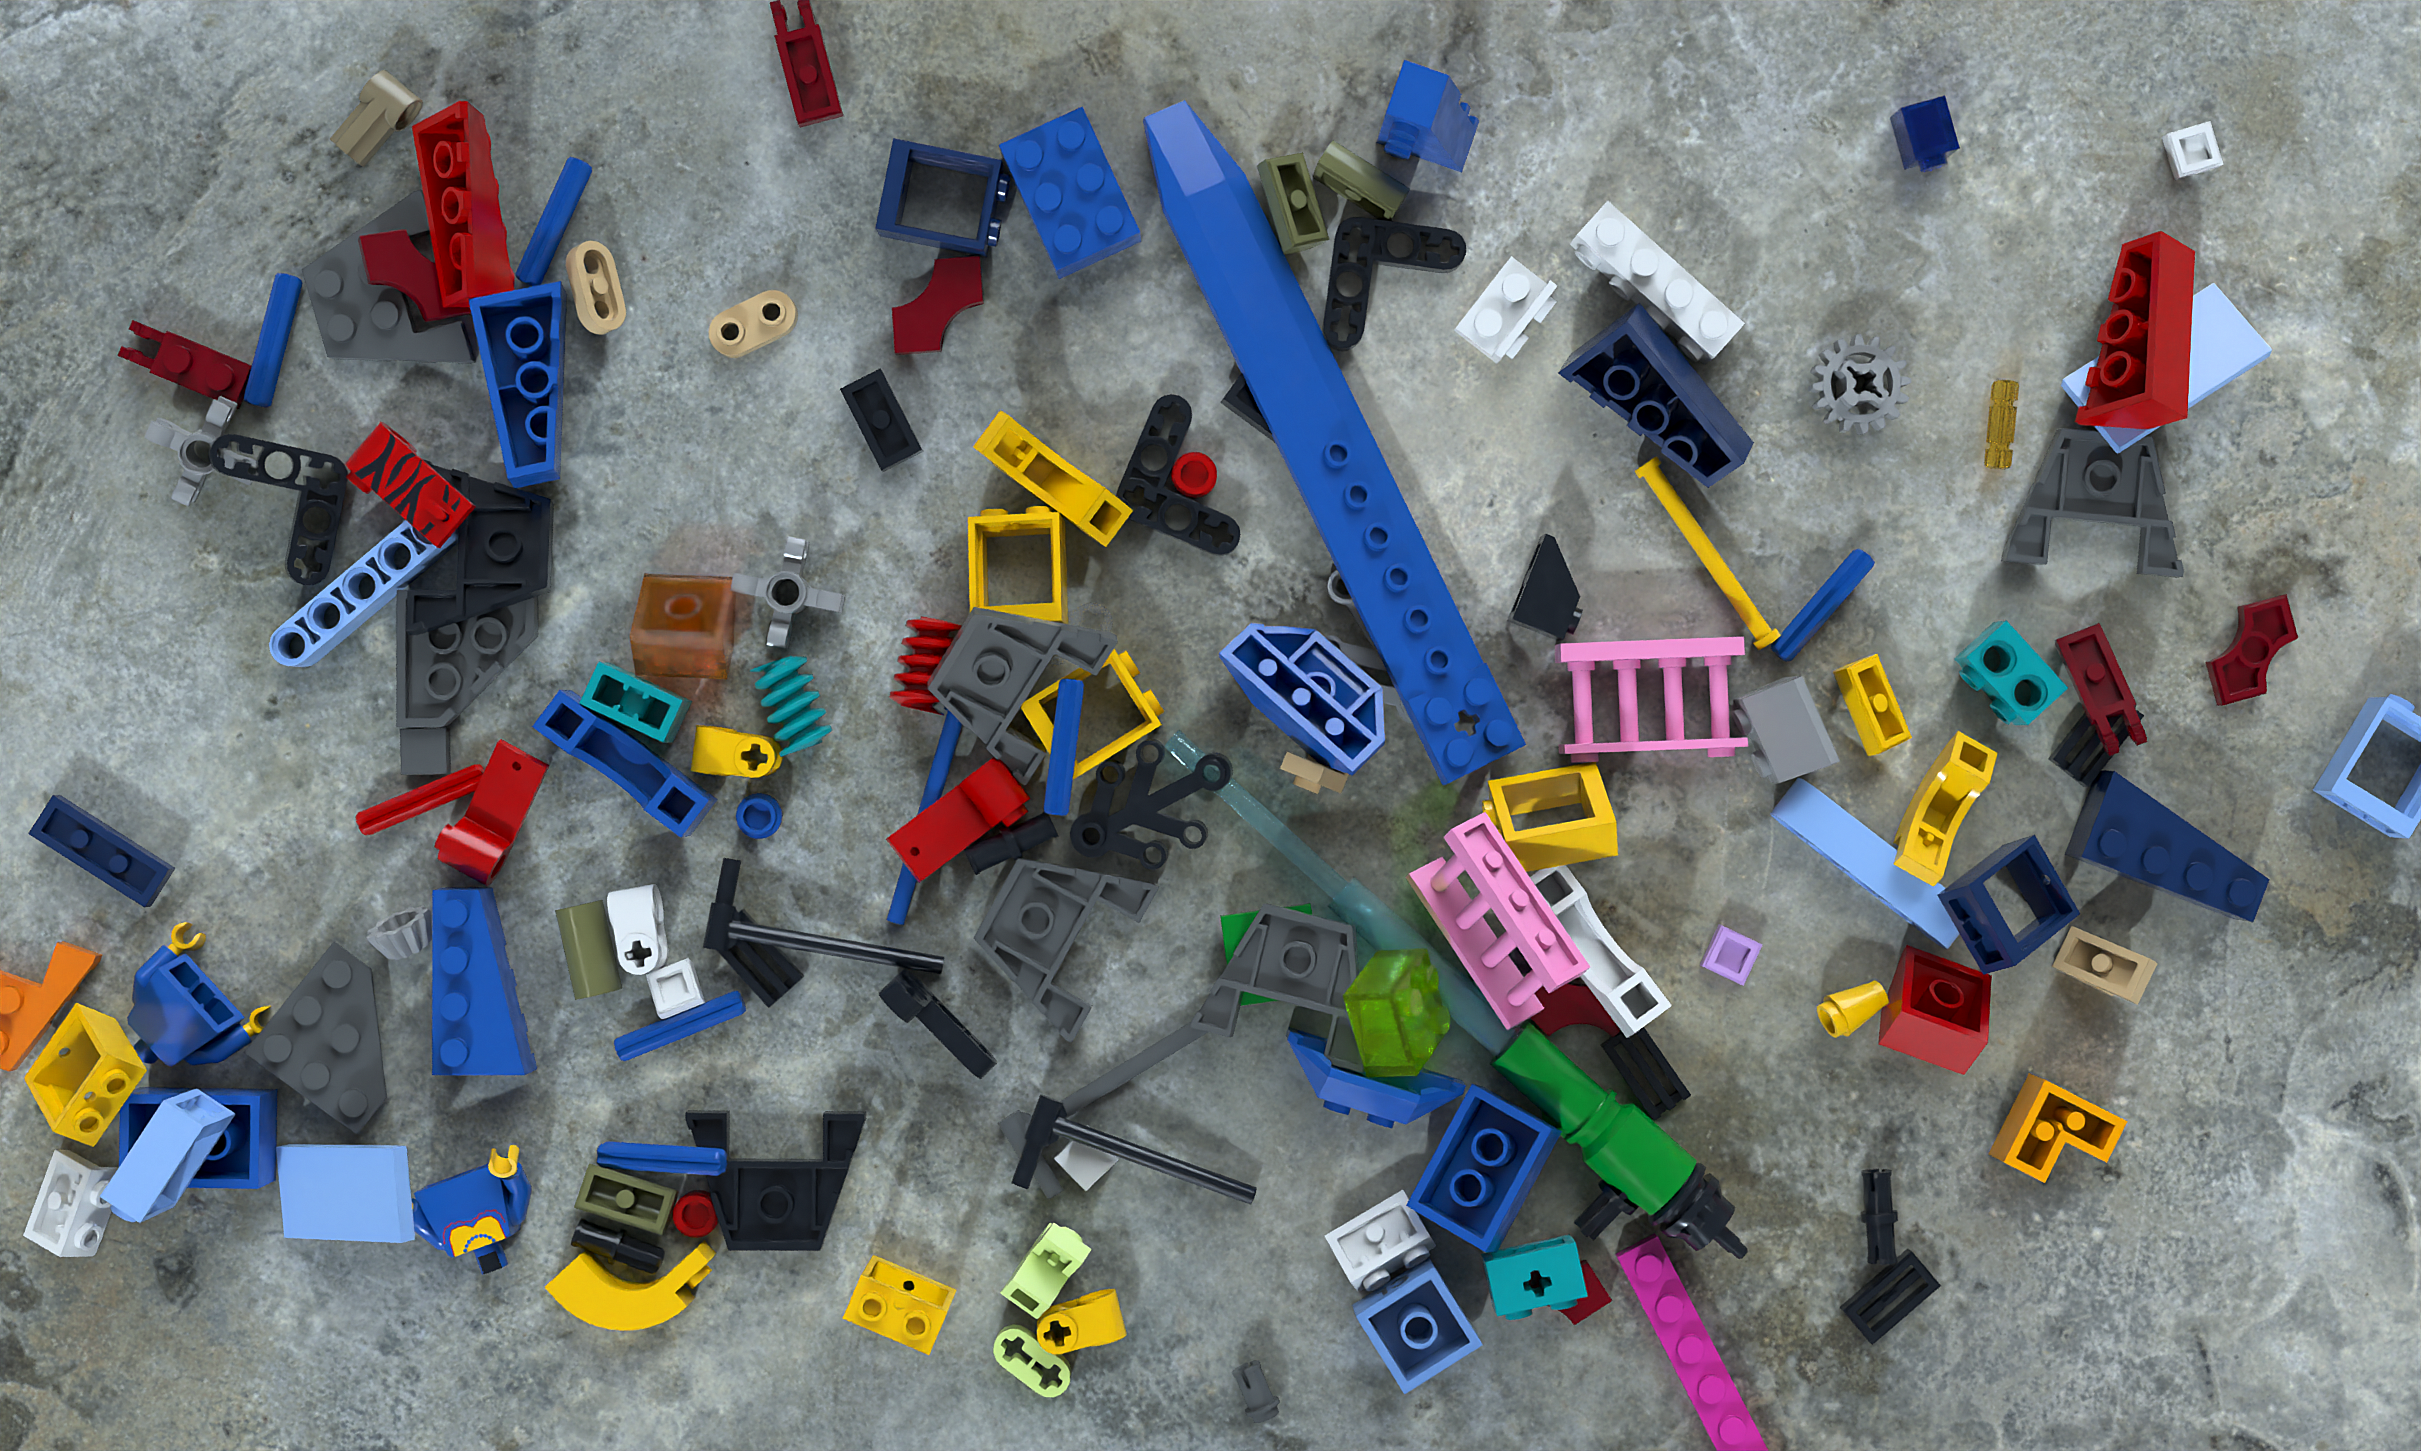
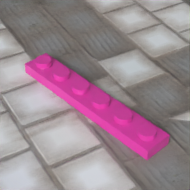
[1615,1233,1768,1451]

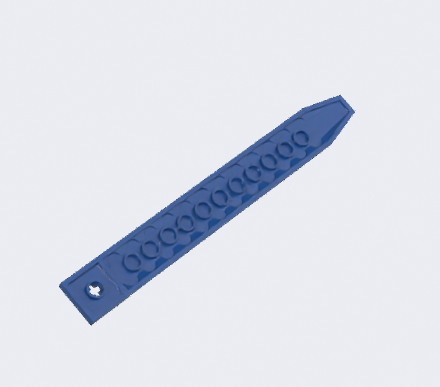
[1143,100,1526,785]

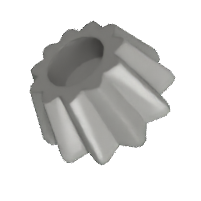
[367,905,432,960]

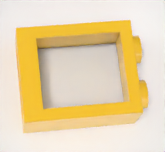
[968,506,1068,624]
[1021,648,1164,780]
[1482,762,1618,872]
[24,1003,147,1147]
[842,1255,956,1355]

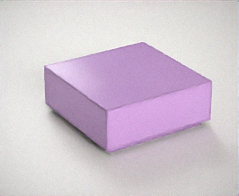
[1700,924,1762,986]

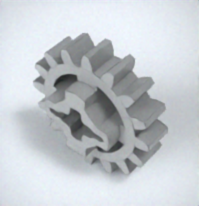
[1808,334,1911,435]

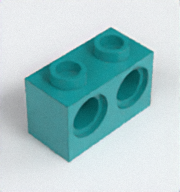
[1954,620,2068,725]

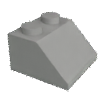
[1732,676,1840,783]

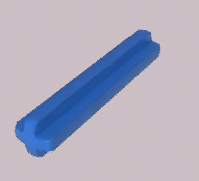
[515,157,592,286]
[244,273,303,408]
[1771,549,1875,662]
[1044,678,1084,816]
[614,991,746,1061]
[597,1141,727,1176]

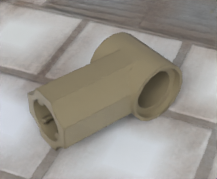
[330,70,423,167]

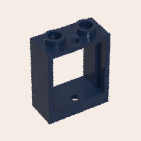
[875,138,1010,258]
[1937,835,2080,975]

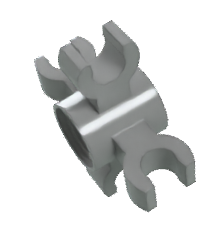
[144,396,257,507]
[730,537,846,649]

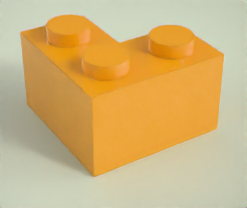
[1989,1073,2128,1183]

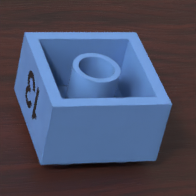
[1352,1257,1483,1394]

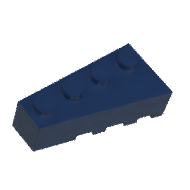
[1558,303,1754,488]
[2065,770,2270,922]

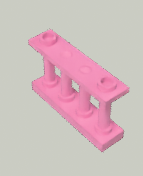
[1555,636,1748,762]
[1405,812,1590,1030]

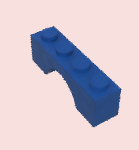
[532,690,718,838]

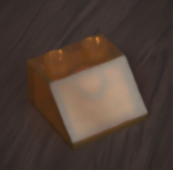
[629,573,736,679]

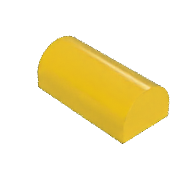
[1833,654,1912,756]

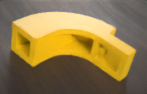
[973,410,1133,547]
[545,1240,716,1331]

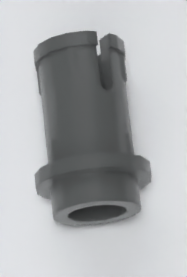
[1232,1360,1280,1423]

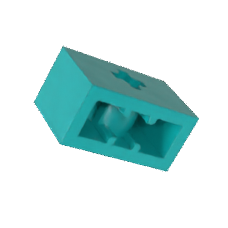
[579,661,692,743]
[1481,1234,1588,1320]

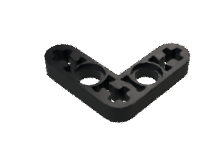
[1322,217,1467,351]
[1116,394,1241,556]
[208,434,348,585]
[879,969,997,1079]

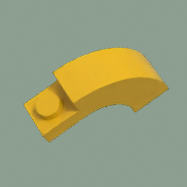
[1893,731,1998,887]

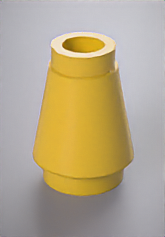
[1817,980,1889,1038]

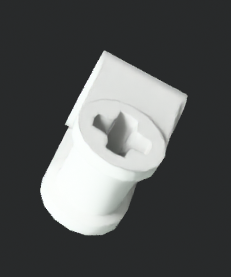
[607,884,669,975]

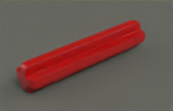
[355,764,485,835]

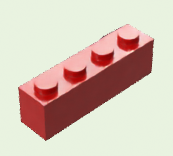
[412,101,515,308]
[2075,231,2195,429]

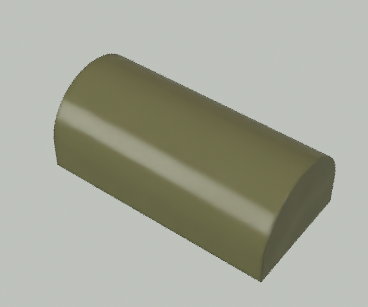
[1313,140,1410,221]
[1257,152,1330,254]
[555,900,622,1000]
[574,1163,679,1235]

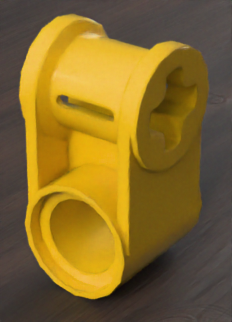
[691,725,784,778]
[1037,1289,1127,1355]

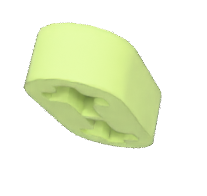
[993,1324,1071,1397]

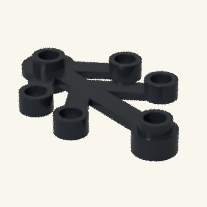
[1070,739,1233,870]

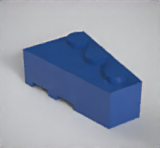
[1376,60,1479,173]

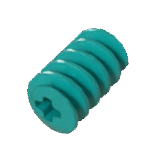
[750,656,832,757]

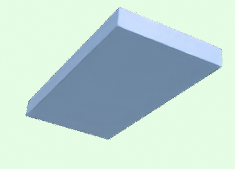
[2061,283,2272,454]
[276,1144,415,1243]

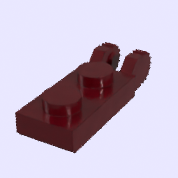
[770,0,844,128]
[117,320,252,409]
[2055,623,2147,756]

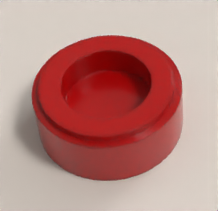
[1172,452,1217,499]
[673,1190,719,1238]

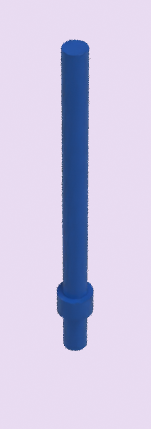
[886,706,963,925]

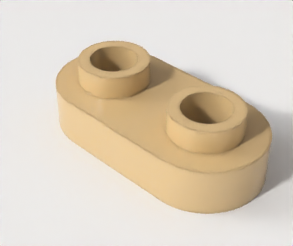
[566,241,626,335]
[709,290,798,358]

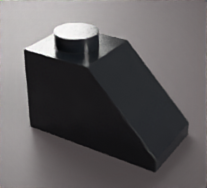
[1507,534,1583,641]

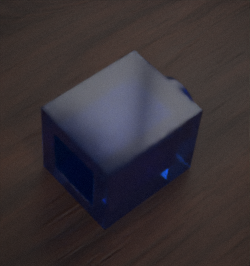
[1890,95,1960,173]

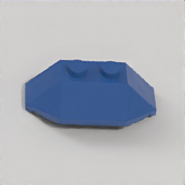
[1219,623,1385,776]
[1286,1027,1466,1128]

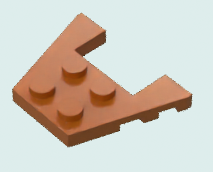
[0,941,102,1072]

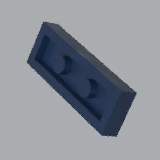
[28,795,175,908]

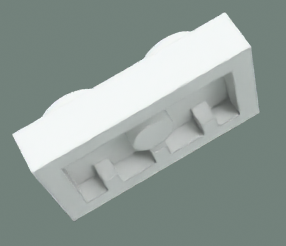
[1454,256,1557,364]
[23,1149,118,1257]
[1325,1190,1436,1292]

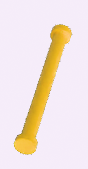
[1634,456,1781,651]

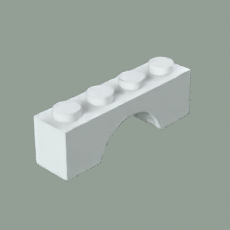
[1530,865,1672,1038]

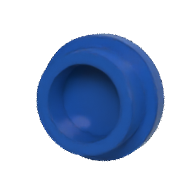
[736,793,783,839]

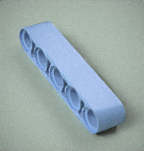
[269,514,459,667]
[1770,777,1959,950]

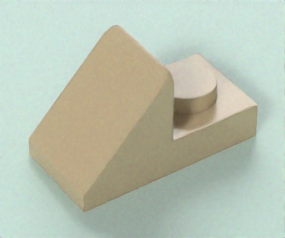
[2052,926,2158,1005]

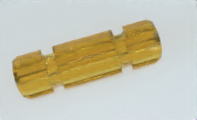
[1984,380,2019,470]

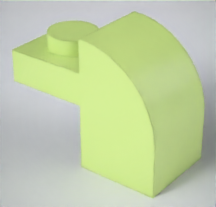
[1000,1223,1092,1319]

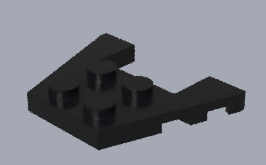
[406,459,554,635]
[685,1110,866,1251]

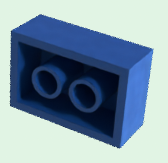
[999,106,1141,279]
[1406,1084,1562,1253]
[119,1087,278,1189]

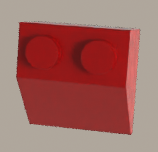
[1878,945,1992,1075]

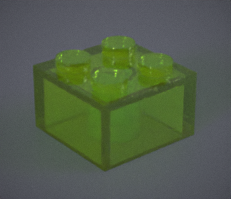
[1343,948,1450,1077]

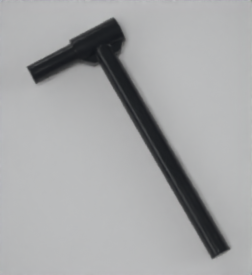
[703,858,944,975]
[1011,1094,1257,1205]

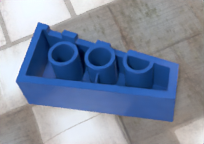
[468,281,567,488]
[432,887,537,1075]

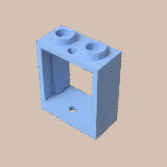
[2313,694,2421,839]
[100,1088,235,1223]

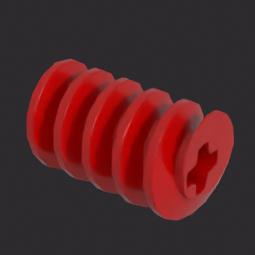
[889,616,962,716]

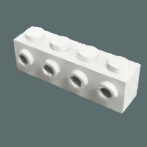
[1570,201,1745,365]

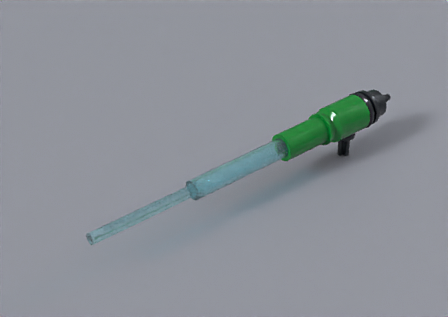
[1164,730,1748,1259]

